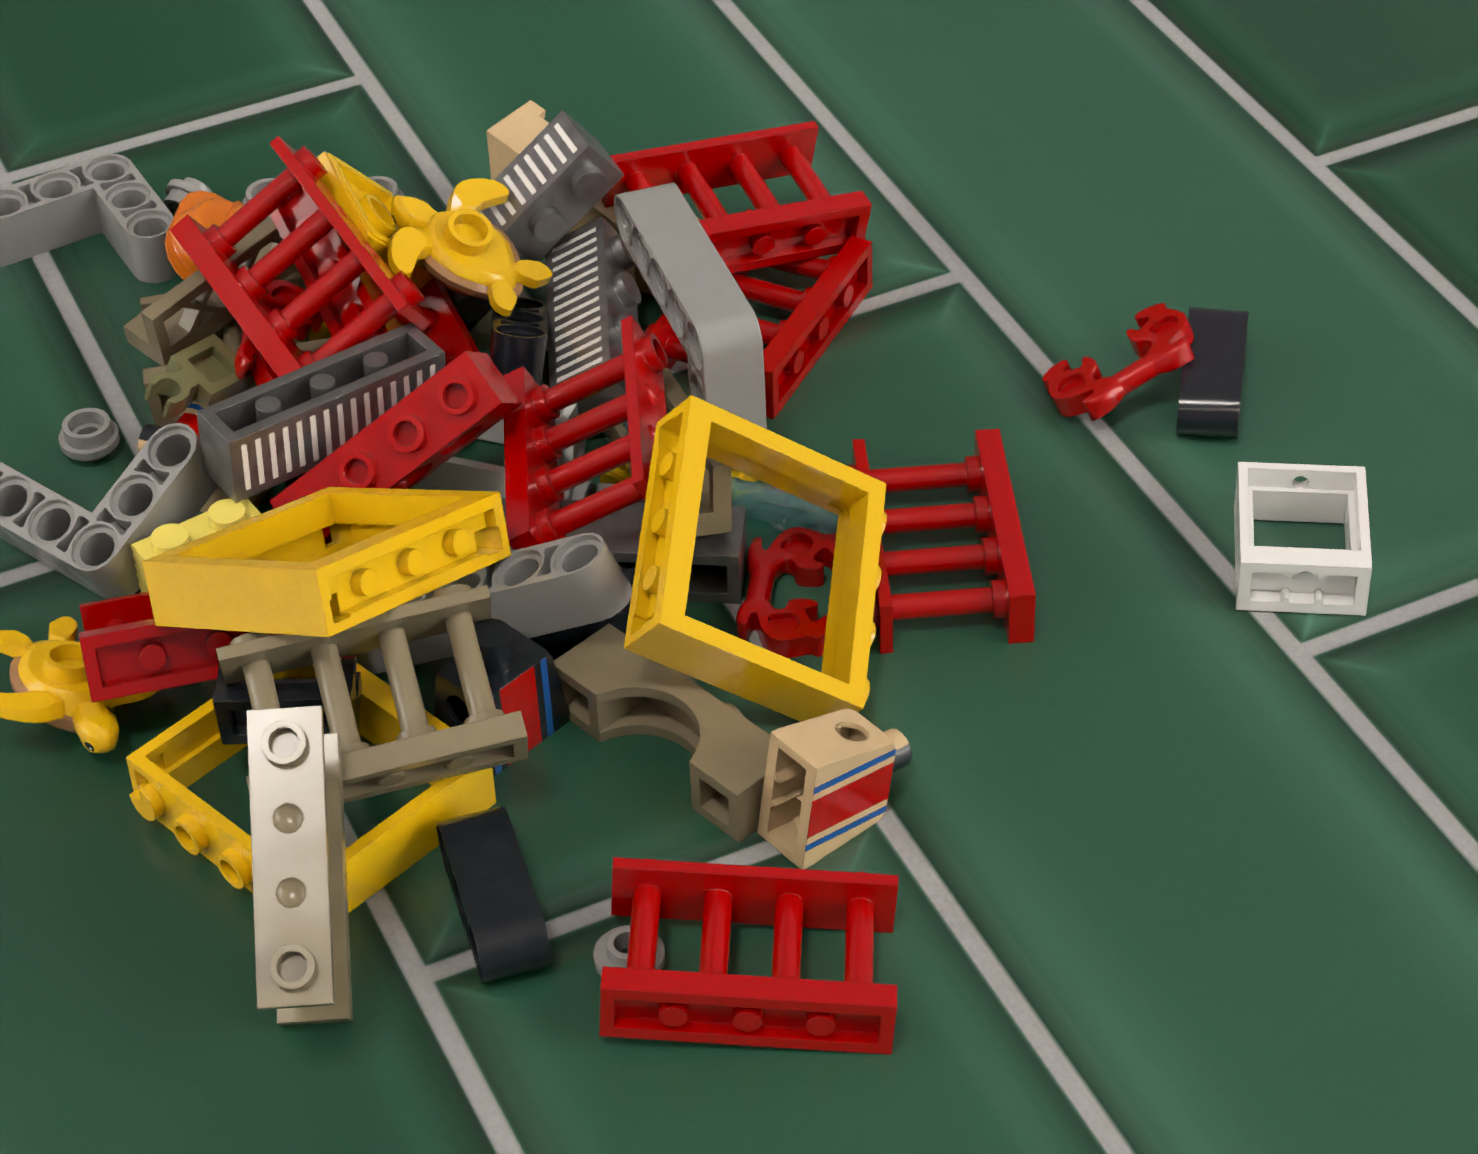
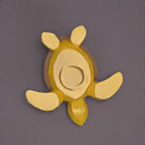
[387,178,553,317]
[0,616,159,753]

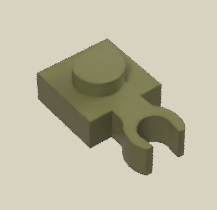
[144,334,253,419]

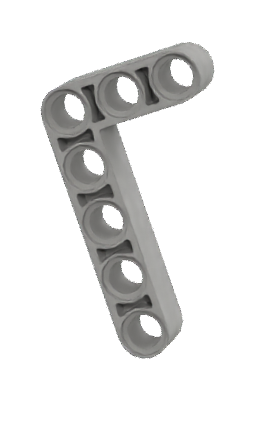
[0,154,178,283]
[614,182,767,469]
[0,423,218,599]
[351,533,632,675]

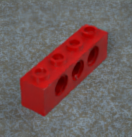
[269,351,522,544]

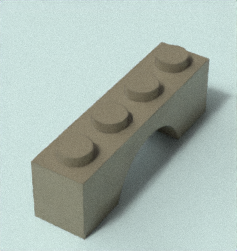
[554,623,770,843]

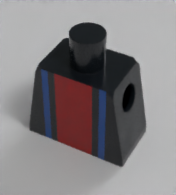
[434,619,570,777]

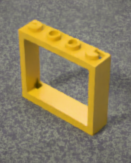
[624,395,887,722]
[142,487,511,637]
[126,658,496,913]

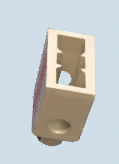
[757,708,912,869]

